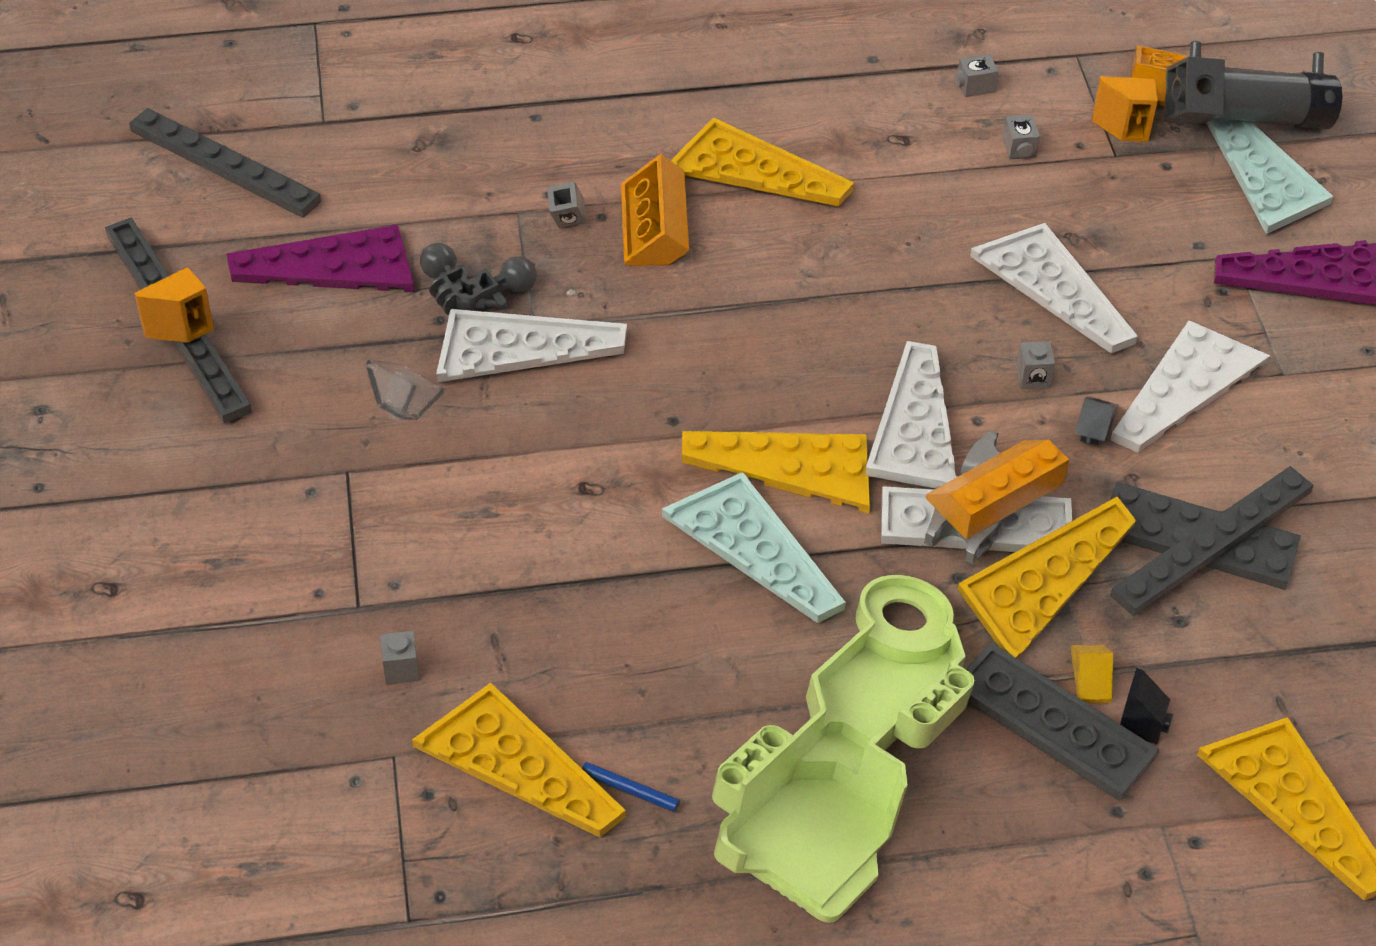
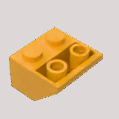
[1092,76,1158,142]
[134,267,214,343]

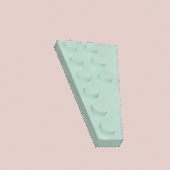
[662,472,846,623]

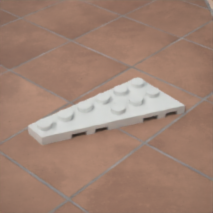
[970,223,1138,353]
[436,309,627,382]
[1111,321,1270,453]
[866,341,957,488]

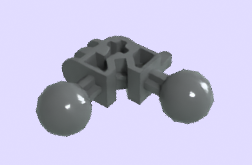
[420,243,537,315]

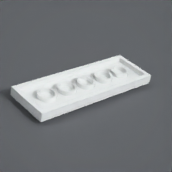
[881,486,1072,552]

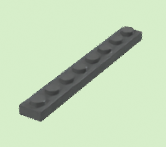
[129,108,321,218]
[1110,466,1313,616]

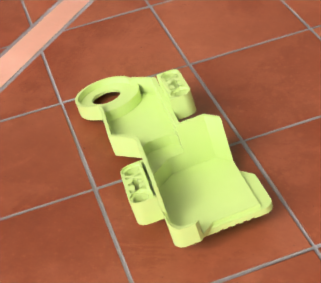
[712,575,975,923]

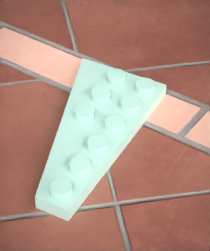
[1206,119,1333,234]

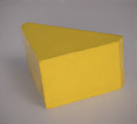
[1071,645,1113,703]

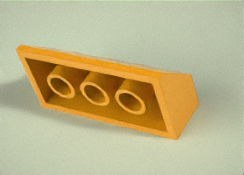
[621,154,689,266]
[926,439,1070,540]

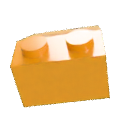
[1130,45,1188,106]

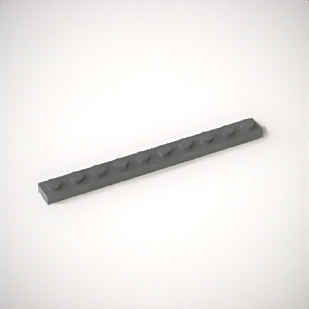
[105,217,252,424]

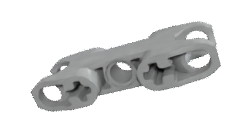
[924,430,1004,564]

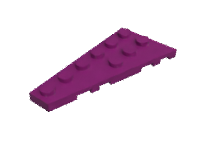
[226,224,415,293]
[1214,240,1376,305]

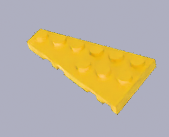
[671,117,854,207]
[682,431,870,514]
[957,496,1136,659]
[412,683,626,838]
[1197,717,1376,901]

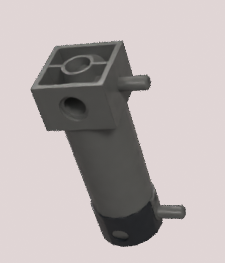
[1165,41,1343,129]

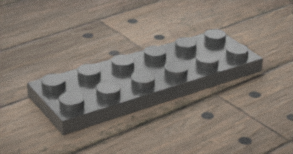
[1110,481,1301,590]
[966,642,1159,801]

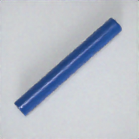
[582,762,680,813]

